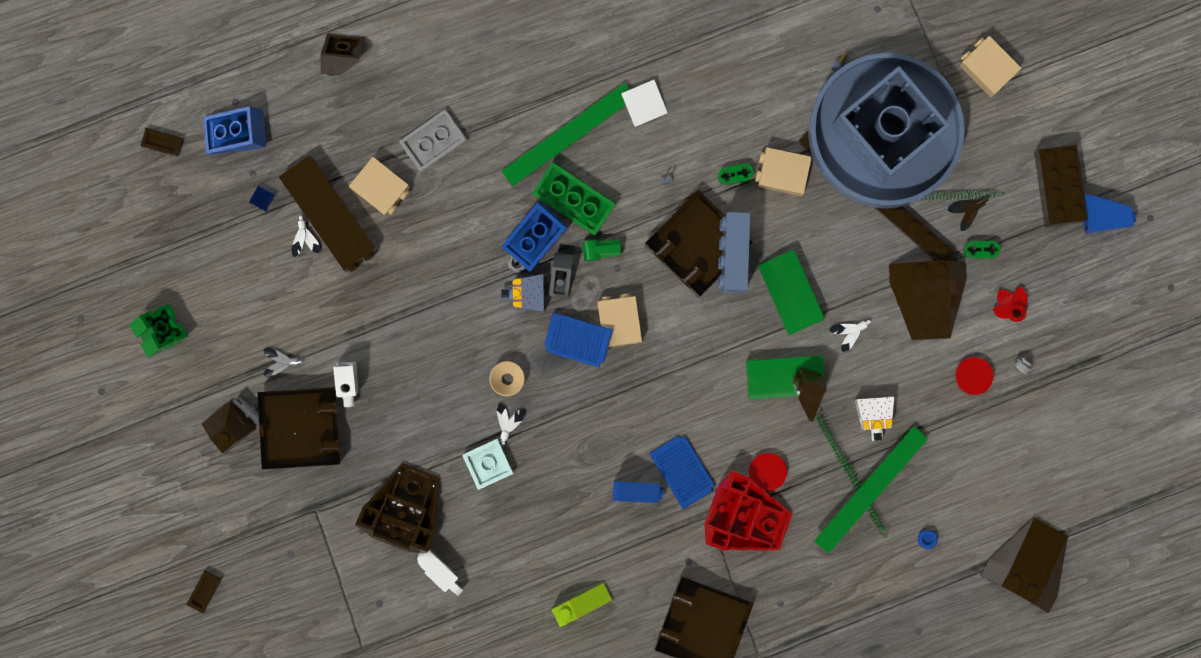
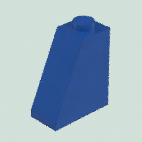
[1083,194,1136,234]
[613,481,664,503]

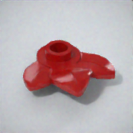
[992,287,1028,322]

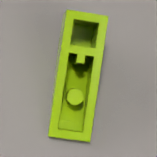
[552,583,612,627]

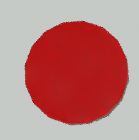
[955,357,994,395]
[748,453,787,491]

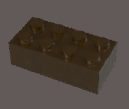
[1034,145,1088,228]

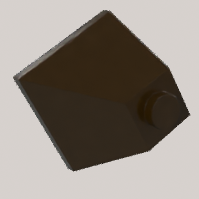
[321,34,365,76]
[202,400,256,454]

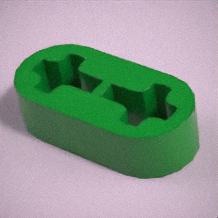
[718,164,754,185]
[963,241,1001,259]

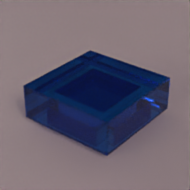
[249,186,276,212]

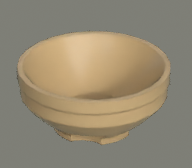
[489,361,525,396]

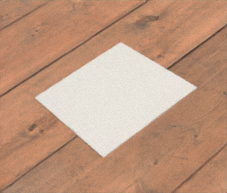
[621,80,667,127]

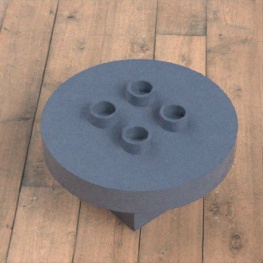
[808,53,964,208]

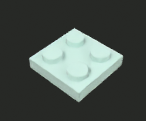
[462,439,513,490]

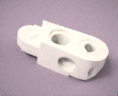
[417,549,464,596]

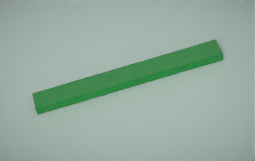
[501,83,630,187]
[813,426,928,554]

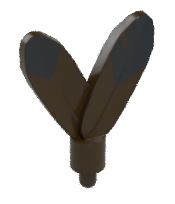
[948,198,989,231]

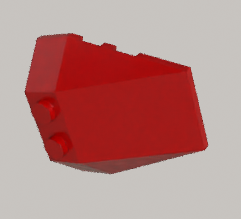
[704,471,792,551]

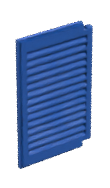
[544,312,613,368]
[649,436,716,509]

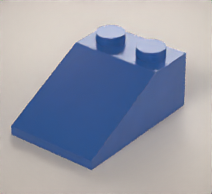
[203,106,266,155]
[501,202,570,272]

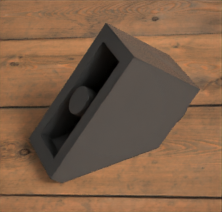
[549,252,574,299]

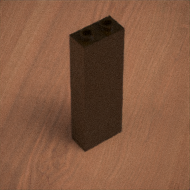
[279,155,377,272]

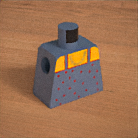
[501,275,544,313]

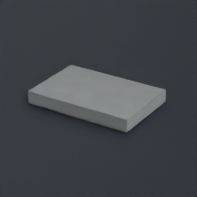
[399,109,468,173]

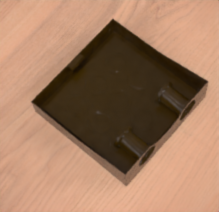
[644,190,753,298]
[257,387,340,470]
[654,576,754,658]

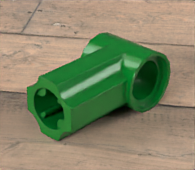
[582,240,621,262]

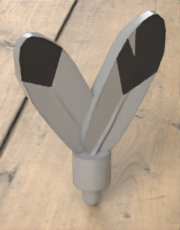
[263,348,303,377]

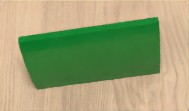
[532,161,617,236]
[758,250,825,336]
[745,355,825,400]

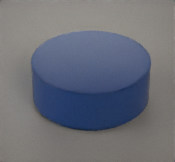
[917,530,937,549]

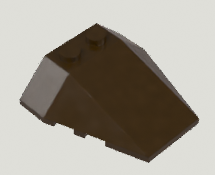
[889,260,966,340]
[355,463,438,553]
[980,517,1068,613]

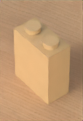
[959,36,1021,97]
[755,148,811,196]
[349,157,410,217]
[597,294,642,348]

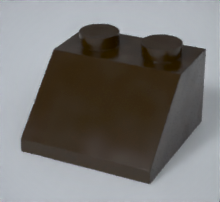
[792,367,827,422]

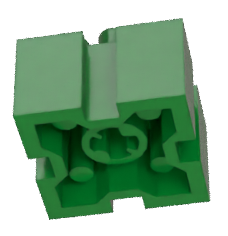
[129,304,188,358]

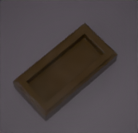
[140,128,183,157]
[186,570,222,614]

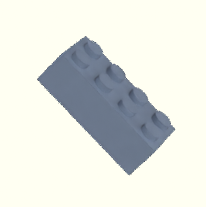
[717,212,750,294]

